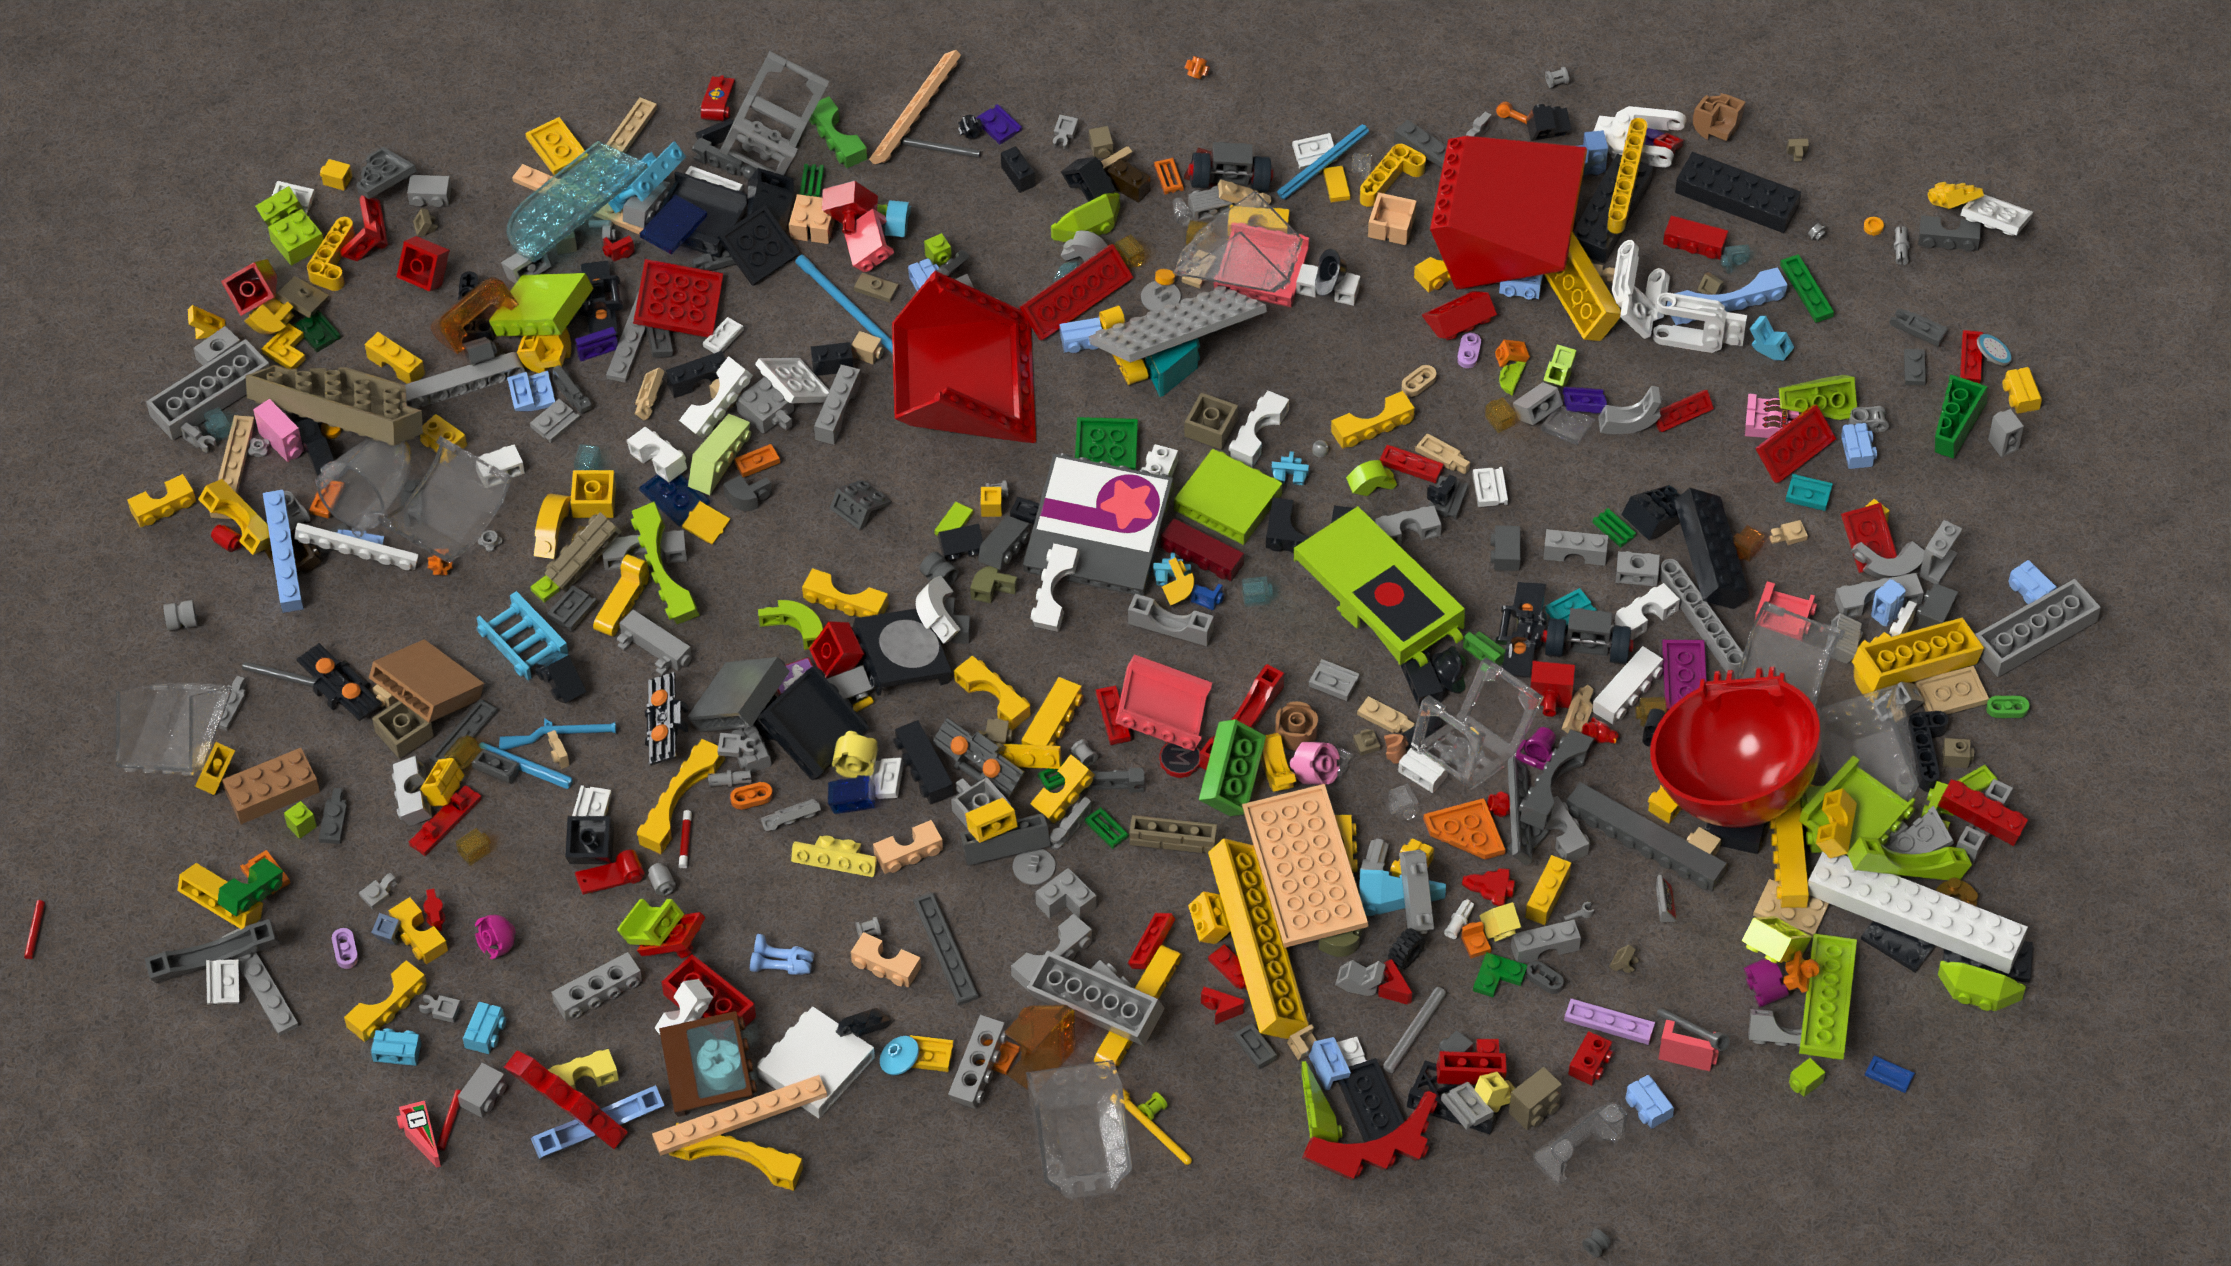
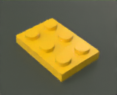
[525,117,589,176]

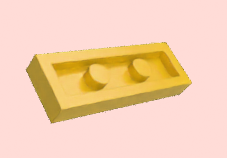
[999,744,1062,769]

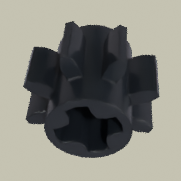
[958,115,982,139]

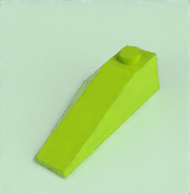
[1779,375,1857,420]

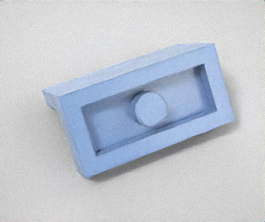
[1309,1037,1351,1091]

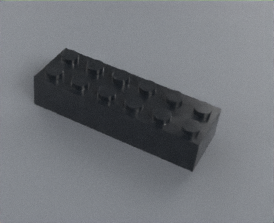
[1675,152,1801,233]
[1573,153,1653,264]
[1674,487,1750,609]

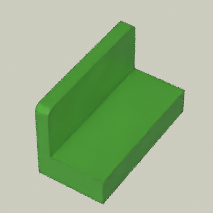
[1463,632,1505,671]

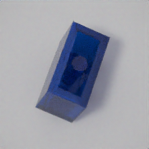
[828,775,875,814]

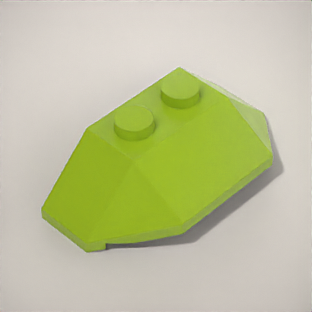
[1051,193,1120,242]
[1938,961,2026,1011]

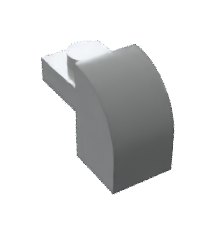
[1061,231,1108,261]
[1335,960,1385,996]

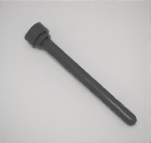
[1657,1008,1730,1051]

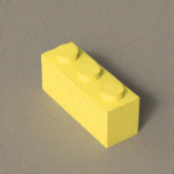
[1479,902,1521,942]

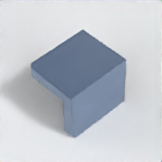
[371,913,401,946]

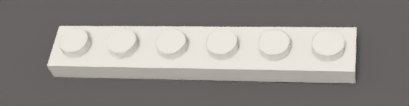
[294,523,419,570]

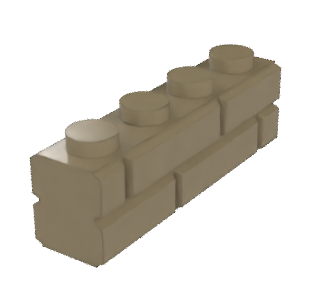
[545,512,622,592]
[1129,815,1217,854]

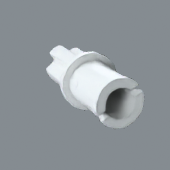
[1444,899,1474,939]

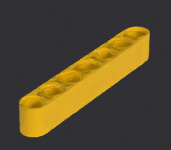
[1607,118,1647,234]
[1094,945,1182,1072]

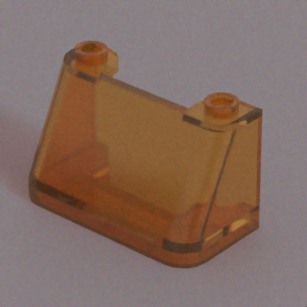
[431,277,519,354]

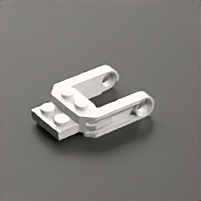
[1594,106,1687,167]
[1612,240,1670,339]
[1653,293,1747,353]

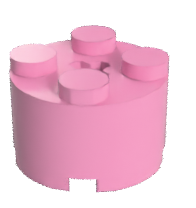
[1290,742,1340,785]

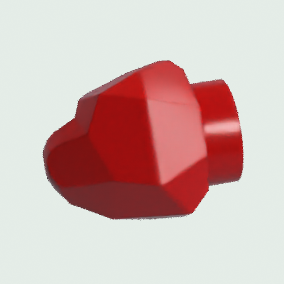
[1487,791,1510,818]

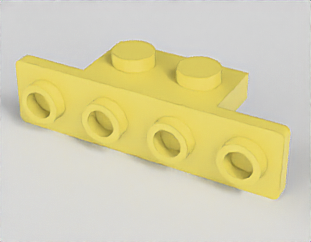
[791,836,877,877]

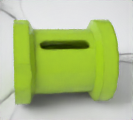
[1138,1092,1168,1120]

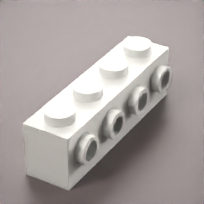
[1141,444,1178,478]

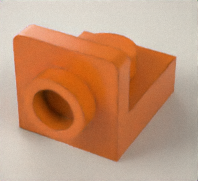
[1495,339,1530,367]
[1461,921,1491,959]

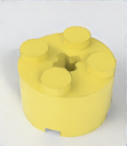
[832,731,878,779]

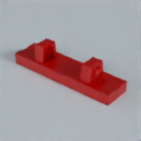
[409,785,482,856]

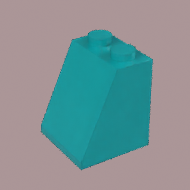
[1145,338,1200,397]

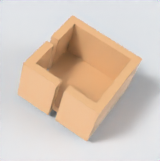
[1368,193,1417,245]
[789,194,835,244]

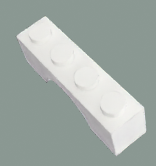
[679,356,753,439]
[1229,390,1289,468]
[1031,544,1080,632]

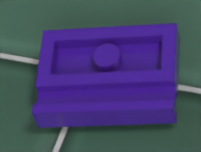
[975,104,1022,145]
[575,327,618,362]
[1562,387,1607,413]

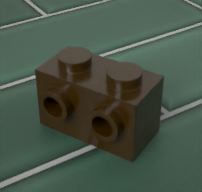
[1107,159,1150,203]

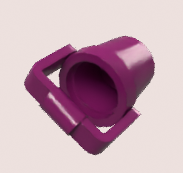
[1515,727,1556,770]

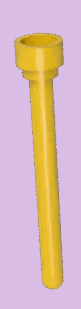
[1111,1088,1192,1165]

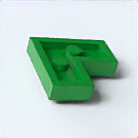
[1473,952,1528,997]

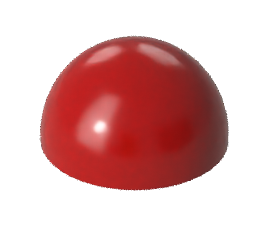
[1650,666,1822,828]

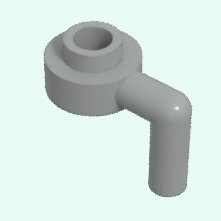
[589,220,616,245]

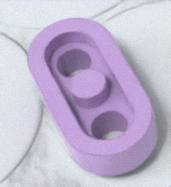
[1457,333,1481,368]
[332,928,358,969]

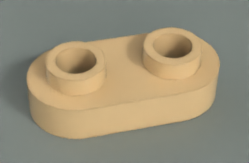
[1401,365,1436,397]

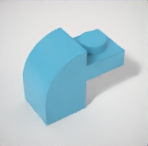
[885,200,911,237]
[1750,316,1794,360]

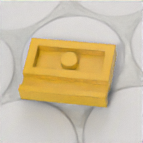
[910,1035,953,1072]

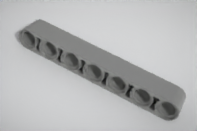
[405,352,525,409]
[1660,559,1745,676]

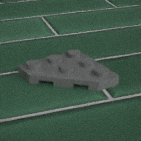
[356,147,417,199]

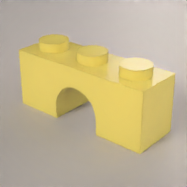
[548,1049,619,1090]

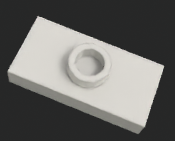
[703,317,744,353]

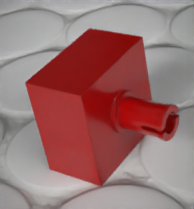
[822,181,878,235]
[396,236,450,291]
[809,621,864,679]
[1529,661,1575,717]

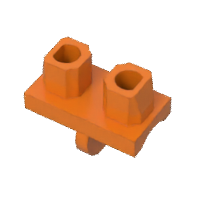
[1783,950,1820,993]

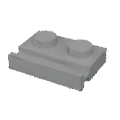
[530,399,580,443]
[1309,659,1360,701]
[1441,1082,1494,1130]

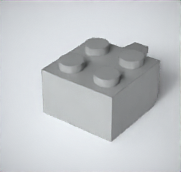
[736,377,794,434]
[951,778,1011,829]

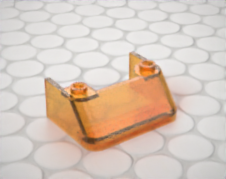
[1005,1005,1076,1094]

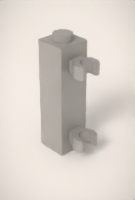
[617,610,692,675]
[1399,849,1434,934]

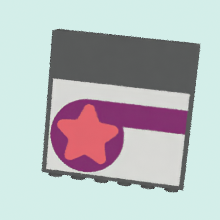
[1023,453,1174,596]

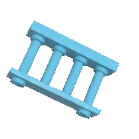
[604,141,686,213]
[477,591,568,681]

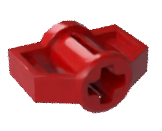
[423,889,445,932]

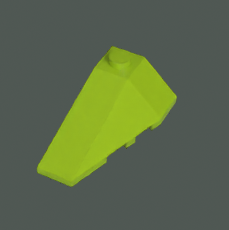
[1301,1061,1342,1143]

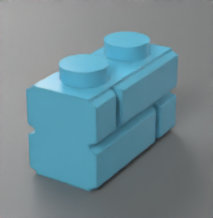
[463,1002,506,1054]
[371,1028,421,1066]

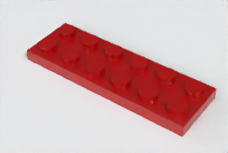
[1019,244,1133,340]

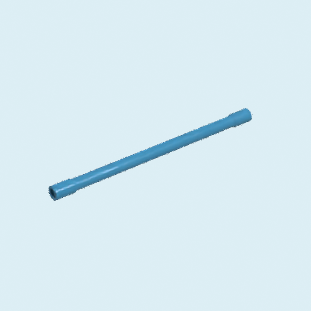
[795,255,893,354]

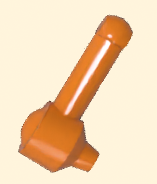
[1496,102,1528,124]

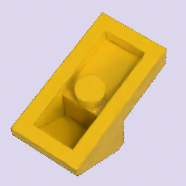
[188,305,225,339]

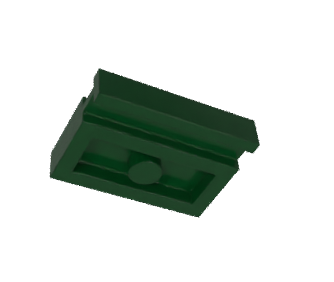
[294,310,341,352]

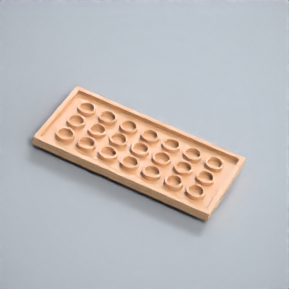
[1242,784,1368,948]

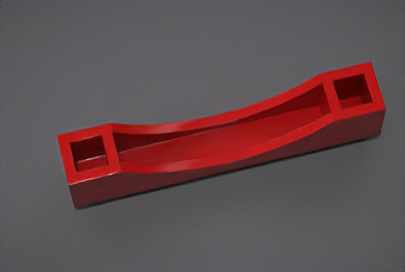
[1199,664,1284,770]

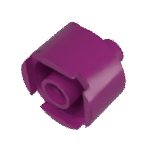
[1743,958,1789,1007]

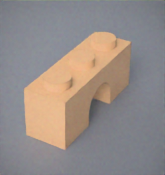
[873,820,943,874]
[851,932,921,988]

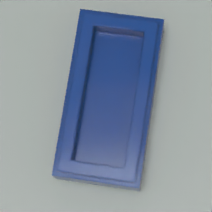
[1865,1056,1915,1093]

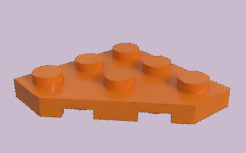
[1423,798,1505,859]

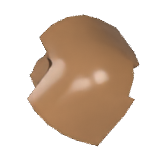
[1693,93,1746,141]

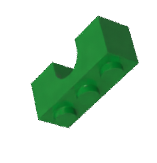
[218,857,283,917]

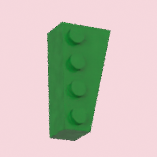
[1935,374,1987,459]

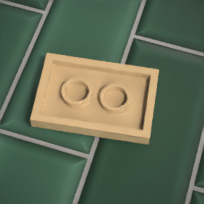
[1914,666,1989,714]
[1753,879,1829,938]

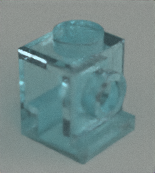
[204,407,231,442]

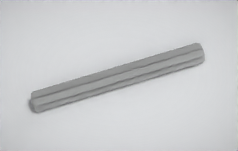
[1383,987,1446,1073]

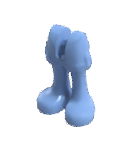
[750,934,814,975]

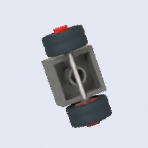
[1188,142,1273,192]
[1543,608,1633,664]

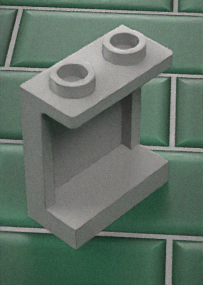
[1920,520,1962,584]

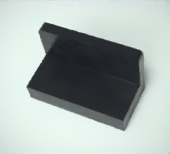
[695,118,735,146]

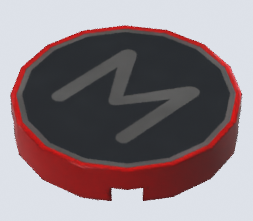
[1159,742,1200,778]

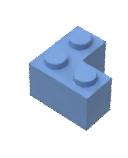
[1578,130,1608,175]

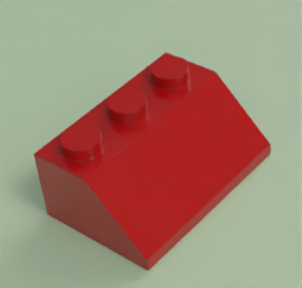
[1422,291,1497,340]

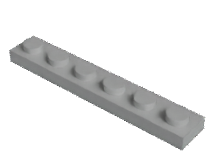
[606,292,647,383]
[222,928,299,1036]

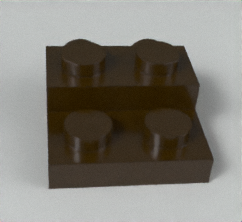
[265,528,322,574]

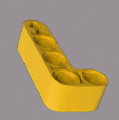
[1360,144,1426,207]
[307,217,355,291]
[1099,306,1148,385]
[593,554,649,637]

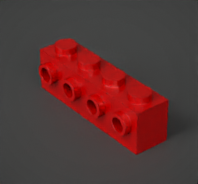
[1937,779,2028,846]

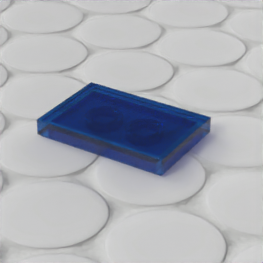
[639,195,707,255]
[639,474,710,527]

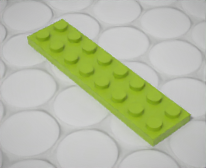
[1799,934,1857,1060]

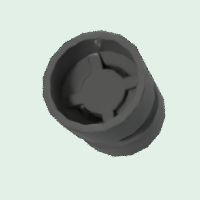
[920,552,959,586]

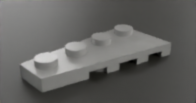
[1885,806,1954,854]

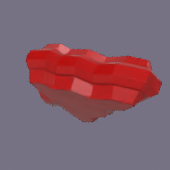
[1462,868,1515,906]

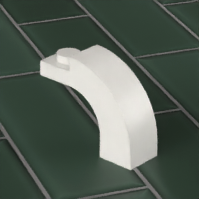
[916,576,961,644]

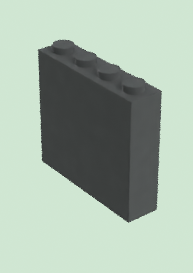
[687,657,790,732]

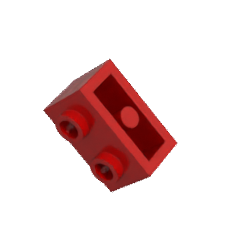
[1568,1031,1614,1086]

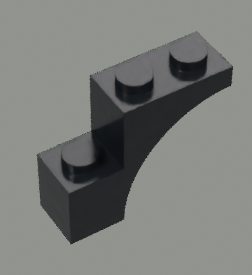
[292,417,339,482]

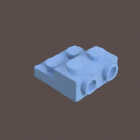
[1499,274,1543,300]

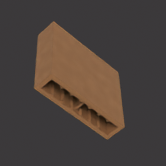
[369,639,484,723]

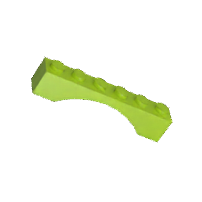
[631,502,700,624]
[1847,837,1972,880]

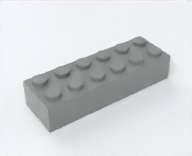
[146,339,270,440]
[1975,579,2101,677]
[1027,951,1165,1046]

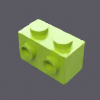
[255,186,304,226]

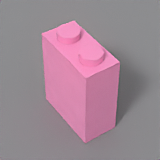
[253,399,304,462]

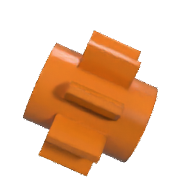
[1185,56,1210,79]
[427,551,453,575]

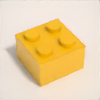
[570,470,616,518]

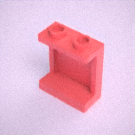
[845,209,894,272]
[1754,581,1817,638]
[1658,1019,1719,1071]

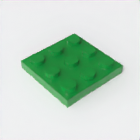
[1075,417,1138,470]

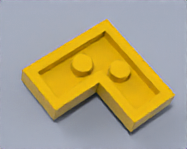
[261,323,306,369]

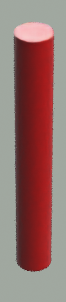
[24,900,45,959]
[436,1090,461,1151]

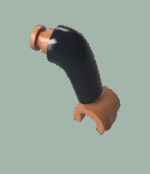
[1384,702,1443,763]

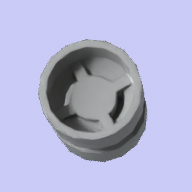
[163,600,197,631]

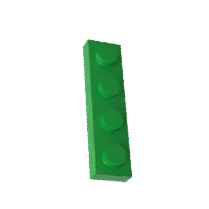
[1780,254,1834,323]

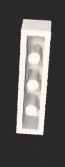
[1592,646,1663,724]

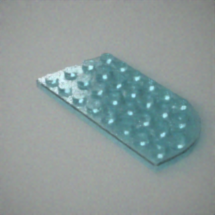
[507,141,648,262]

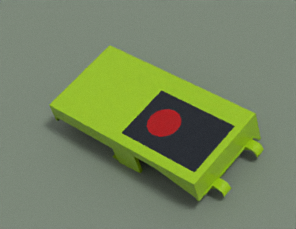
[1294,506,1465,667]

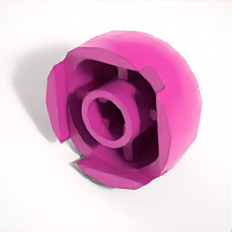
[475,914,516,959]

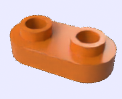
[730,782,773,810]

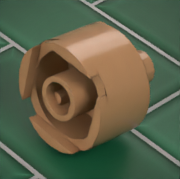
[1275,701,1318,751]

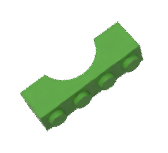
[809,96,867,168]

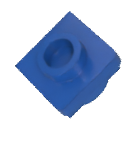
[1191,584,1225,610]

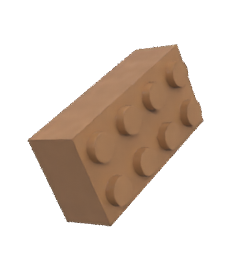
[222,748,320,824]

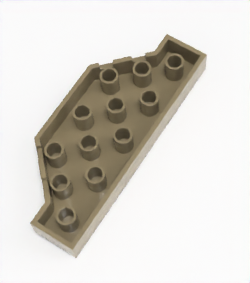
[246,365,423,446]

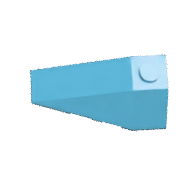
[1359,869,1446,916]

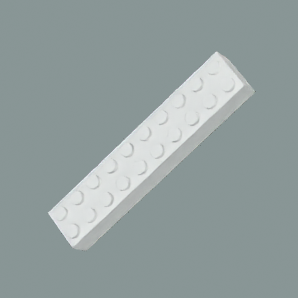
[1808,852,2028,974]

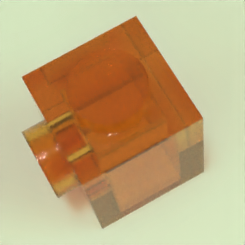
[1733,525,1764,562]

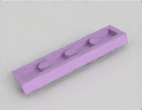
[1564,999,1655,1045]

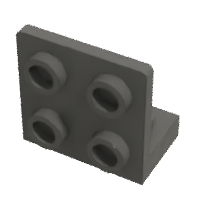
[830,480,891,530]

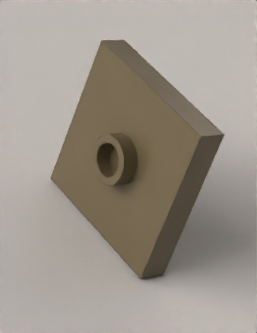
[275,276,329,318]

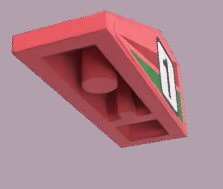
[396,1101,441,1168]

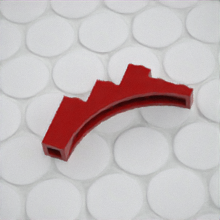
[503,1050,628,1149]
[1302,1091,1437,1180]

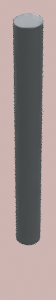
[903,137,981,158]
[242,662,316,687]

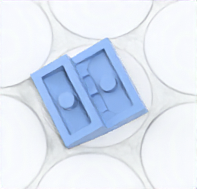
[507,371,556,411]

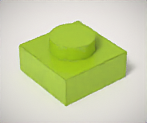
[530,575,560,603]

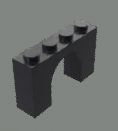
[1266,498,1354,553]

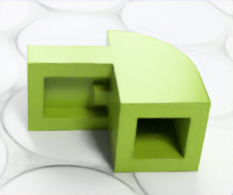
[1543,344,1577,388]
[1346,460,1397,496]

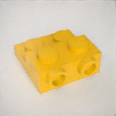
[1928,182,1984,209]

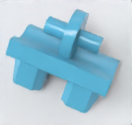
[1271,451,1309,485]
[1153,553,1191,586]

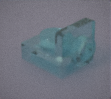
[1721,245,1750,274]

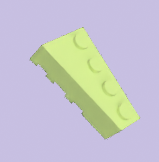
[688,414,751,495]

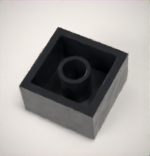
[565,816,614,864]

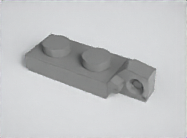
[207,676,246,731]
[761,799,821,831]

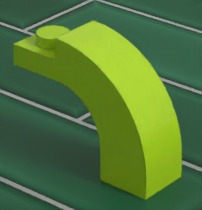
[758,600,823,650]

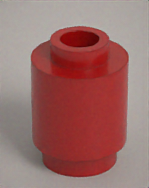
[211,524,242,552]

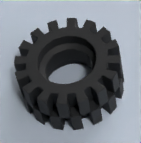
[1388,928,1426,969]

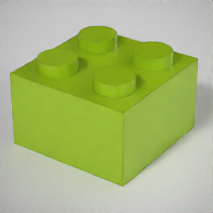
[268,209,323,266]

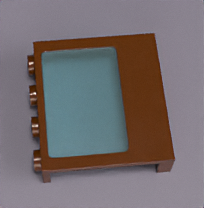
[659,1011,758,1117]

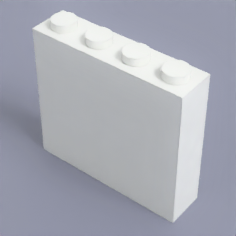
[757,1007,875,1119]

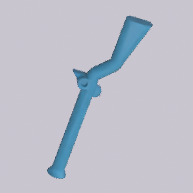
[499,718,616,750]

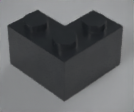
[1526,104,1572,141]
[1061,157,1116,202]
[535,651,587,703]

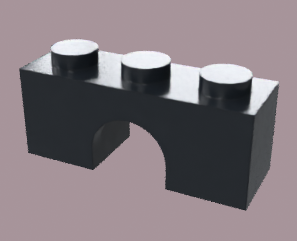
[665,351,726,399]

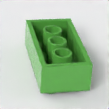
[1199,719,1266,816]

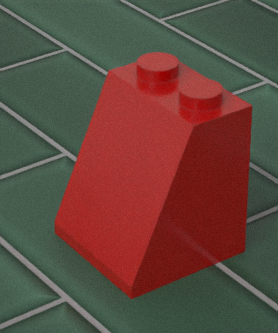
[221,259,277,316]

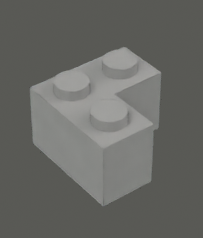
[1035,868,1097,919]

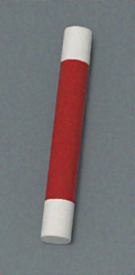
[679,810,692,868]

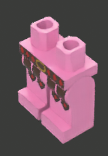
[1745,394,1799,438]

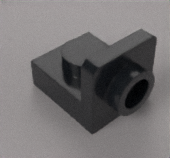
[1427,474,1457,507]

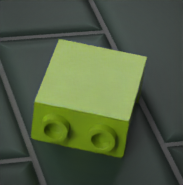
[617,899,684,946]

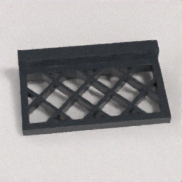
[1407,1060,1501,1135]

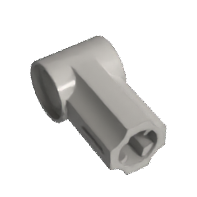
[1361,839,1389,871]

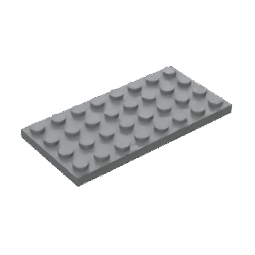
[1088,286,1267,362]

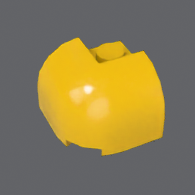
[244,297,294,335]
[517,328,571,373]

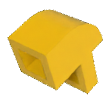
[1162,557,1194,606]

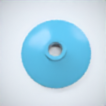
[880,1036,919,1075]

